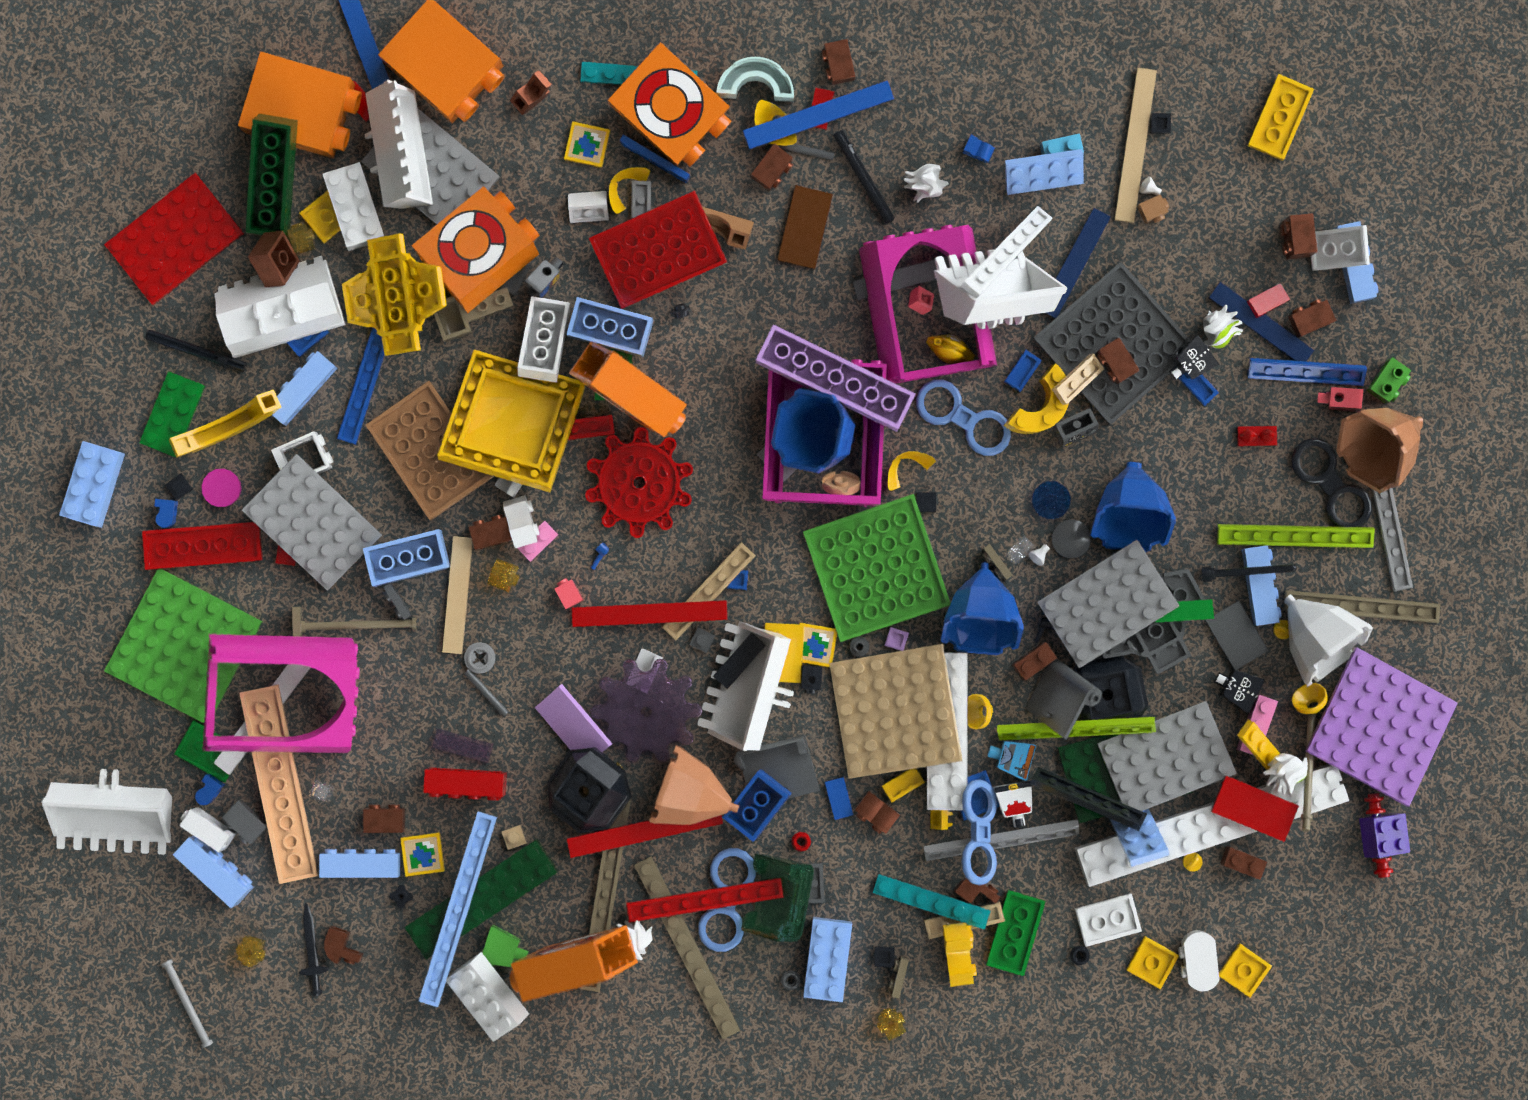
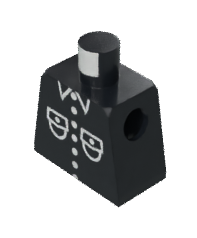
[1169,334,1219,380]
[1214,670,1265,713]

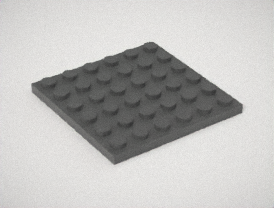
[1033,262,1188,426]

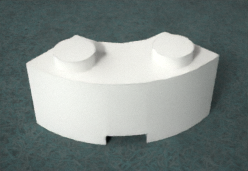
[503,495,540,548]

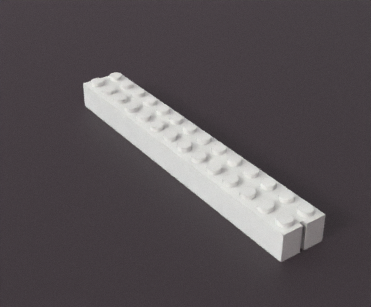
[1075,764,1349,887]

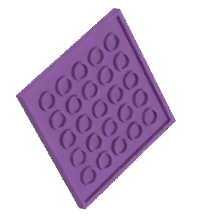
[1305,648,1458,807]

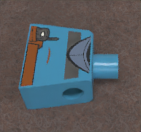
[987,741,1036,781]

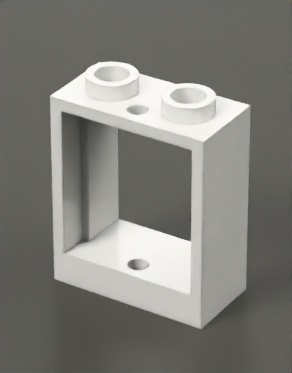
[271,431,333,474]
[179,807,237,852]

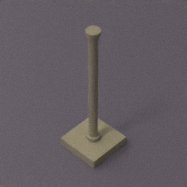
[292,607,416,637]

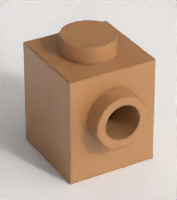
[1137,194,1169,224]

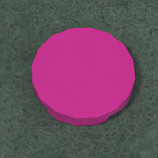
[202,469,241,507]

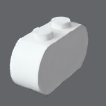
[1178,930,1219,991]

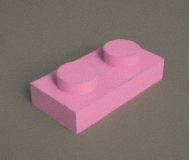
[518,521,558,562]

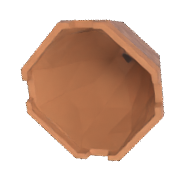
[1336,408,1423,493]
[649,745,739,825]

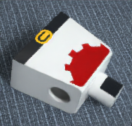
[993,780,1032,827]

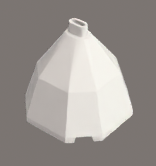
[1284,594,1373,686]

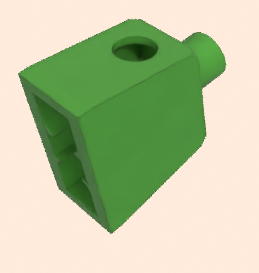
[482,925,529,967]

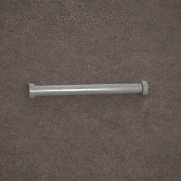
[161,959,213,1048]

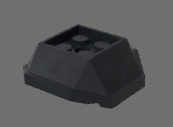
[1072,655,1149,737]
[548,747,632,833]

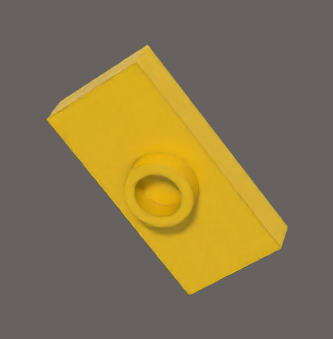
[882,768,925,803]

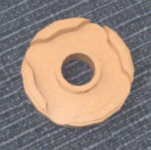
[822,471,860,495]

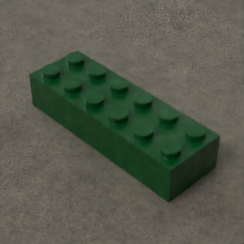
[246,114,298,236]

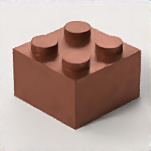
[1280,213,1318,260]
[248,230,300,287]

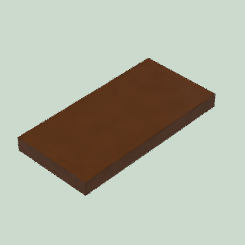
[778,185,833,270]

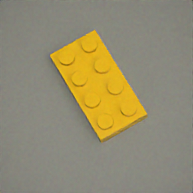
[1247,74,1314,161]

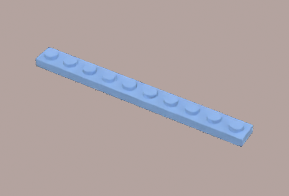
[419,811,497,1007]

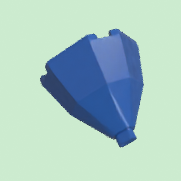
[771,389,855,473]
[1090,462,1176,553]
[941,562,1023,655]

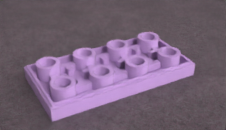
[535,684,612,752]

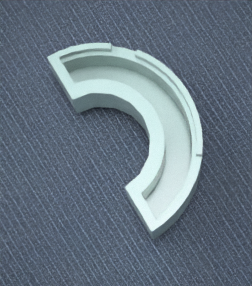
[716,57,794,102]

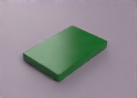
[174,720,229,783]

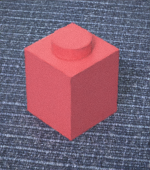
[555,578,583,609]

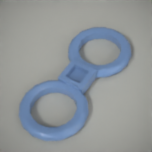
[916,379,1011,456]
[961,779,997,885]
[698,848,756,952]

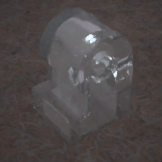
[1004,535,1036,566]
[309,780,335,802]

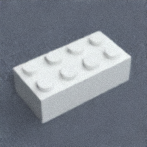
[323,162,384,251]
[518,296,570,383]
[446,952,529,1042]

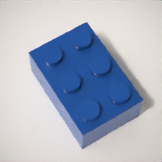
[722,769,792,842]

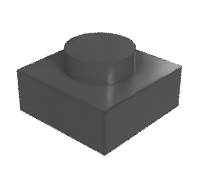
[689,627,715,653]

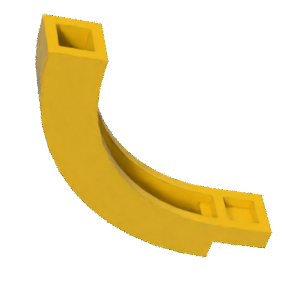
[169,389,281,458]

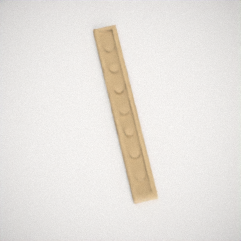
[1114,68,1157,223]

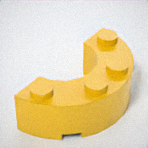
[1003,363,1069,434]
[943,922,977,987]

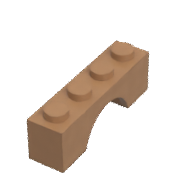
[703,207,754,250]

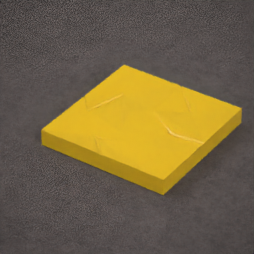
[437,350,585,492]

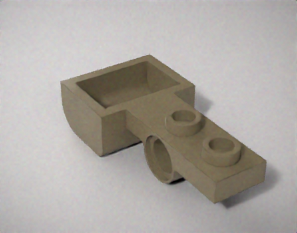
[434,287,514,342]

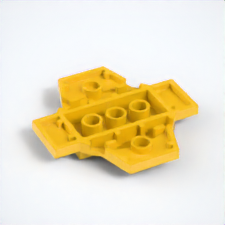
[342,234,447,356]

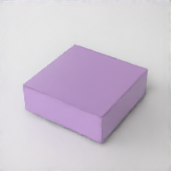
[884,627,909,651]

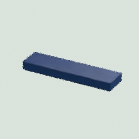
[620,134,690,183]

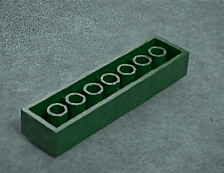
[405,839,559,960]

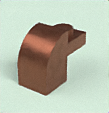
[510,70,552,115]
[954,873,1000,904]
[324,926,364,964]

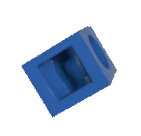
[963,134,995,163]
[154,499,178,528]
[195,774,225,805]

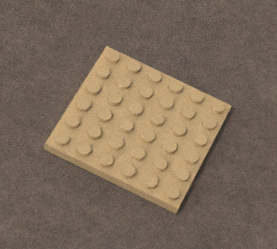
[829,644,963,779]

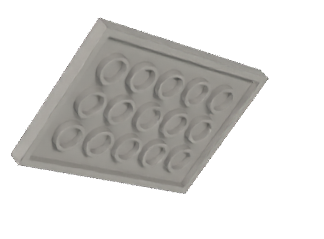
[361,109,500,224]
[242,454,382,591]
[1037,540,1179,668]
[1097,701,1237,811]

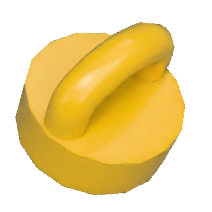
[1273,620,1289,639]
[1182,852,1203,872]

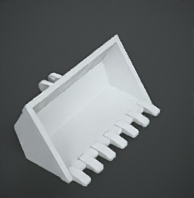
[698,621,794,751]

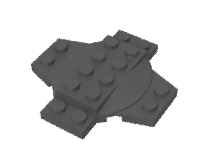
[1102,569,1205,674]

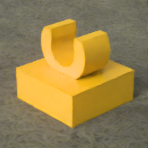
[930,810,953,830]

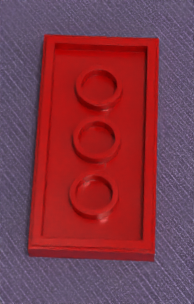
[1210,775,1299,842]

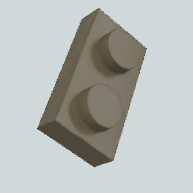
[981,544,1013,581]
[888,956,909,998]

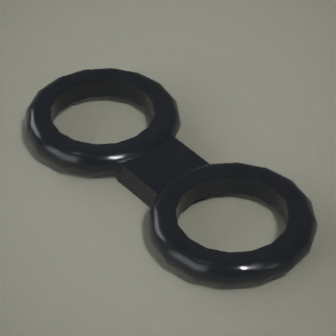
[1291,438,1372,527]

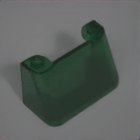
[741,853,814,942]

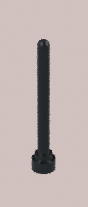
[1202,564,1297,582]

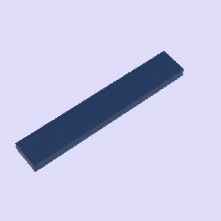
[1045,208,1111,319]
[1208,282,1314,362]

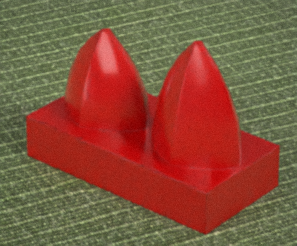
[1237,426,1277,446]

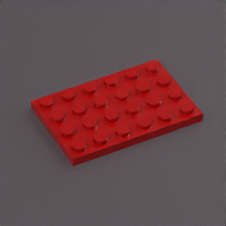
[104,173,244,305]
[589,190,727,309]

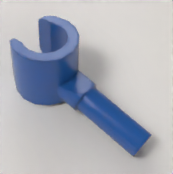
[590,543,609,570]

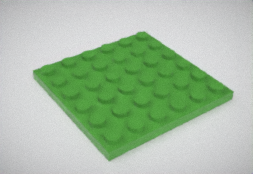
[803,494,951,642]
[104,569,263,723]

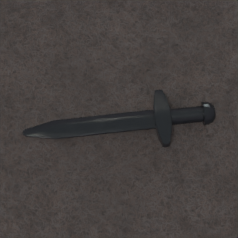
[299,903,329,996]

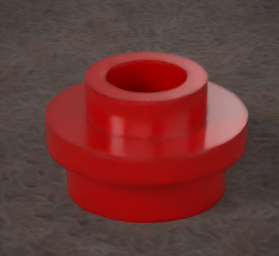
[791,832,811,852]

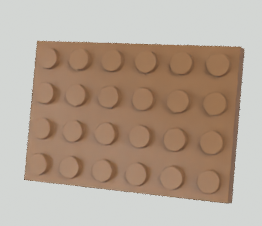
[366,381,495,521]

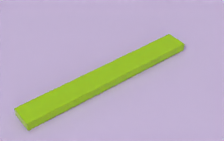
[1217,524,1375,548]
[997,717,1156,741]

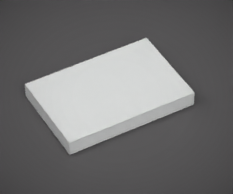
[1311,225,1370,271]
[1075,893,1142,947]

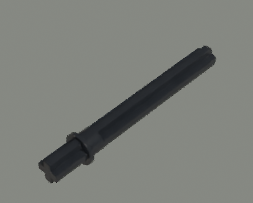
[833,129,895,224]
[145,330,247,372]

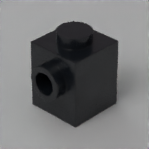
[801,665,822,694]

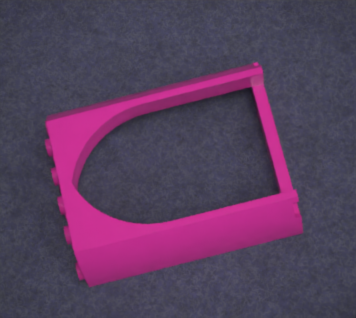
[859,225,997,384]
[763,359,887,507]
[203,634,360,753]

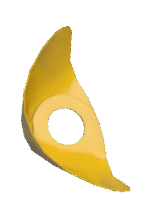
[755,100,797,146]
[609,167,650,214]
[888,451,936,491]

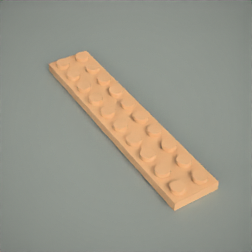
[239,684,319,884]

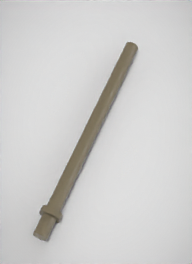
[1301,713,1316,832]

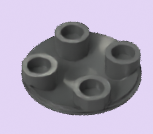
[1052,520,1091,558]

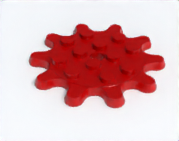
[585,427,693,538]

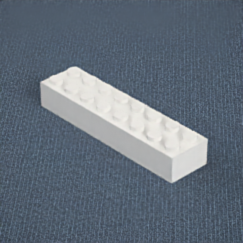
[927,652,968,810]

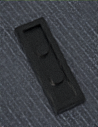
[713,632,766,689]

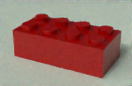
[423,767,507,801]

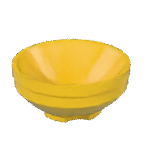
[1292,683,1328,714]
[968,694,993,730]

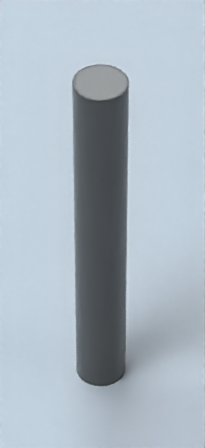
[777,144,835,160]
[464,670,509,717]

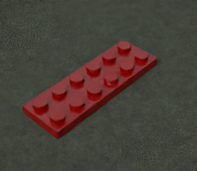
[142,522,263,570]

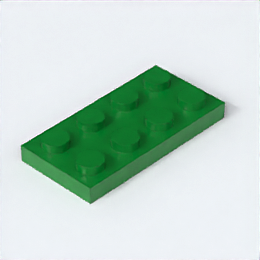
[139,371,205,457]
[986,890,1046,976]

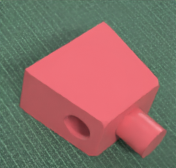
[1317,387,1363,412]

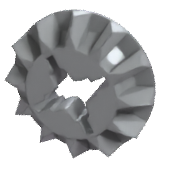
[464,642,496,673]

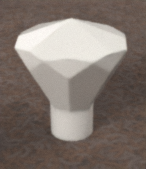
[1139,177,1162,196]
[1028,544,1050,566]

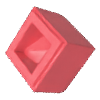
[908,286,934,315]

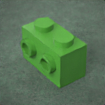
[1366,357,1411,404]

